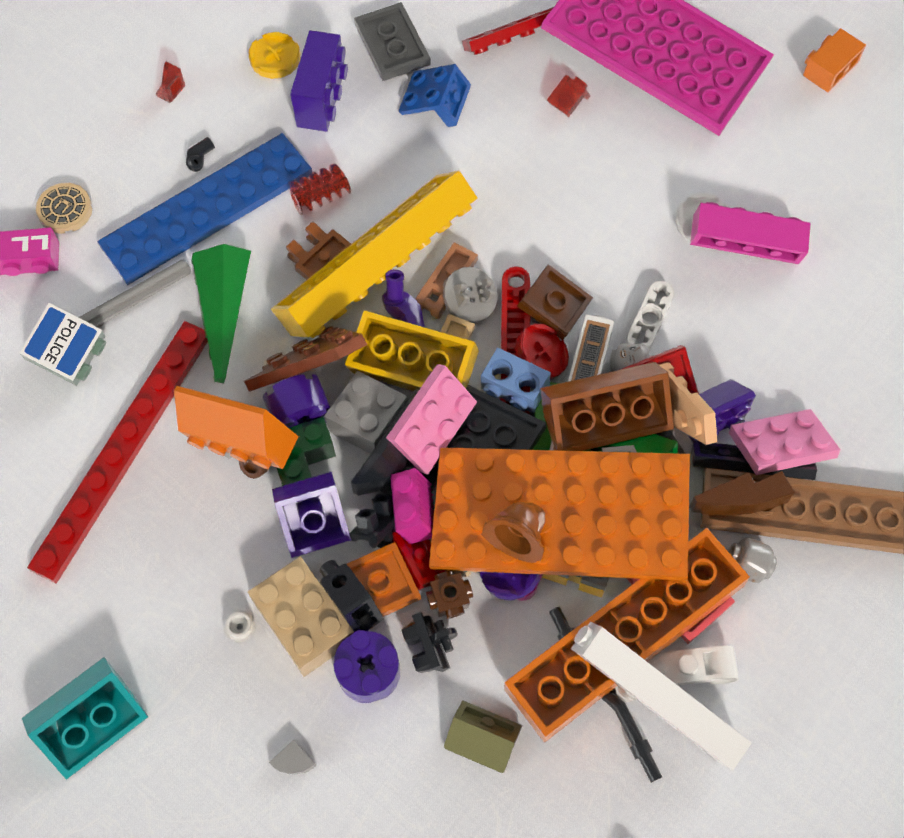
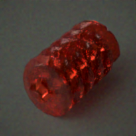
[290,163,351,215]

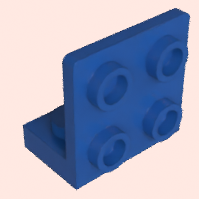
[398,64,471,127]

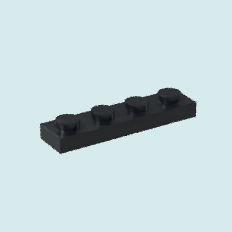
[691,440,817,480]

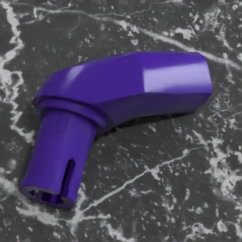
[382,270,425,327]

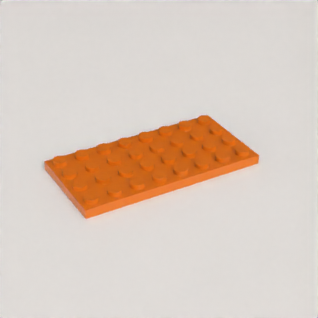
[429,448,690,581]

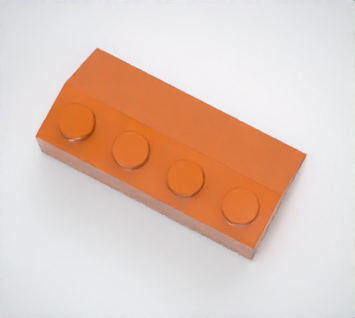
[174,386,299,469]

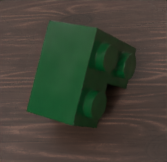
[276,417,336,486]

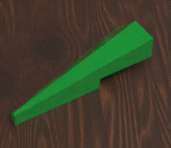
[191,244,251,384]

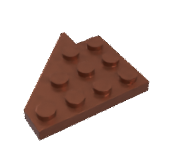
[243,326,367,392]

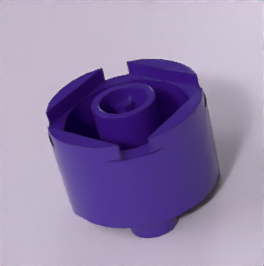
[263,374,330,428]
[333,630,400,703]

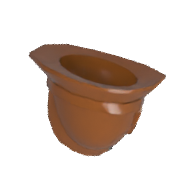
[481,502,545,563]

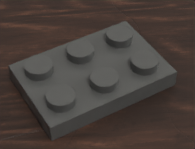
[354,2,431,81]

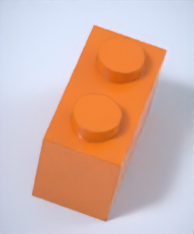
[803,28,866,92]

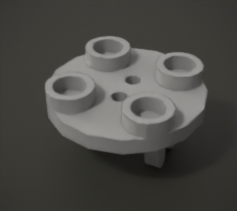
[443,267,498,323]

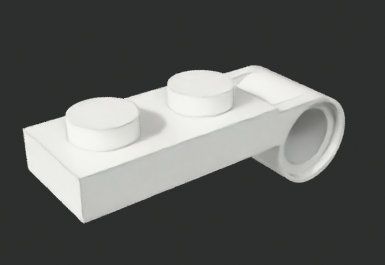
[648,646,739,685]

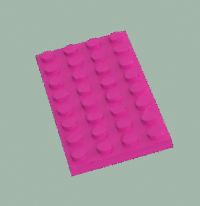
[541,0,774,136]

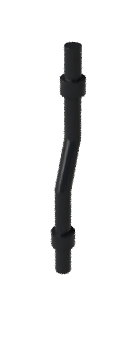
[549,606,662,783]

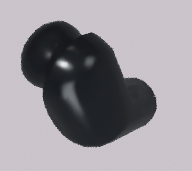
[186,137,215,172]

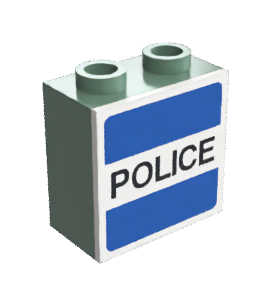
[19,303,106,386]

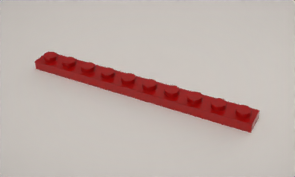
[27,321,208,584]

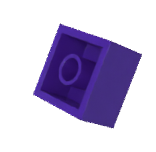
[272,472,351,558]

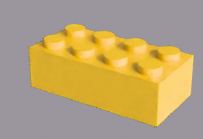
[345,310,479,391]

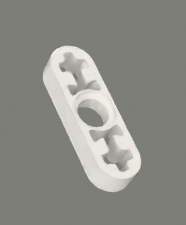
[626,281,674,351]

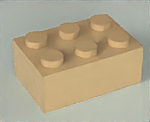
[247,556,354,677]

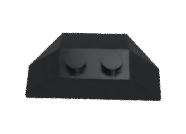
[351,387,420,496]

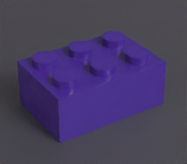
[290,30,348,132]

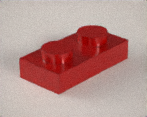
[392,532,445,590]

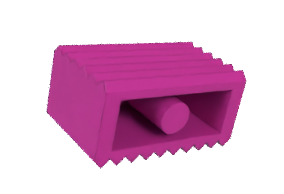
[391,468,434,544]

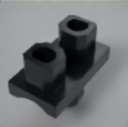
[349,494,395,548]
[401,612,458,673]

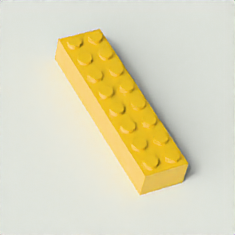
[271,170,478,338]

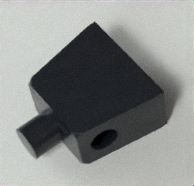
[319,560,384,632]

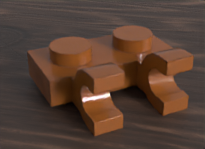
[286,221,351,280]

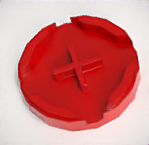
[515,324,569,380]

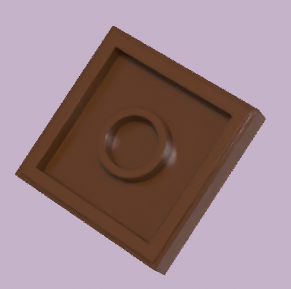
[517,264,593,340]

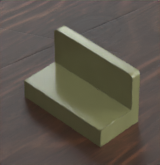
[444,700,522,773]

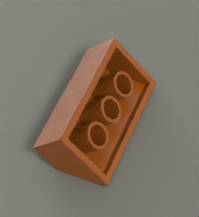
[540,362,674,451]

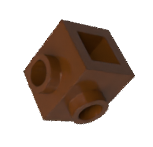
[426,571,473,619]

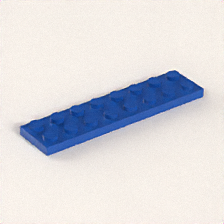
[97,133,313,286]

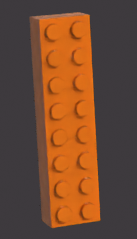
[504,528,750,743]

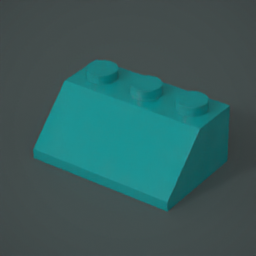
[22,657,148,780]

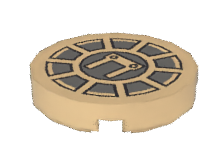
[36,183,92,234]

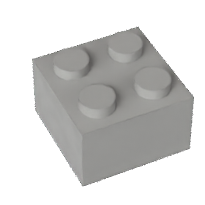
[324,370,408,454]

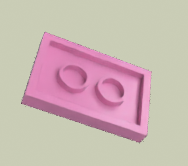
[386,364,477,475]
[729,409,841,475]

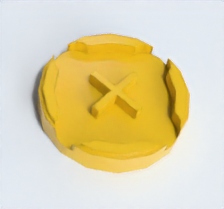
[249,32,300,79]

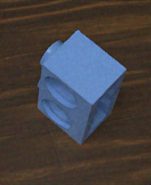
[481,347,551,413]

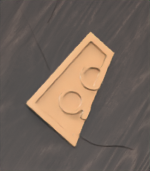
[659,362,717,445]

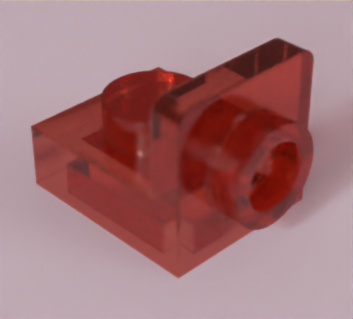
[547,75,591,118]

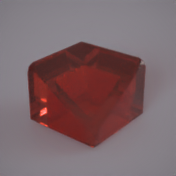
[156,61,185,103]

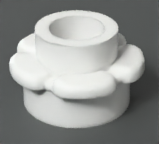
[224,612,256,643]

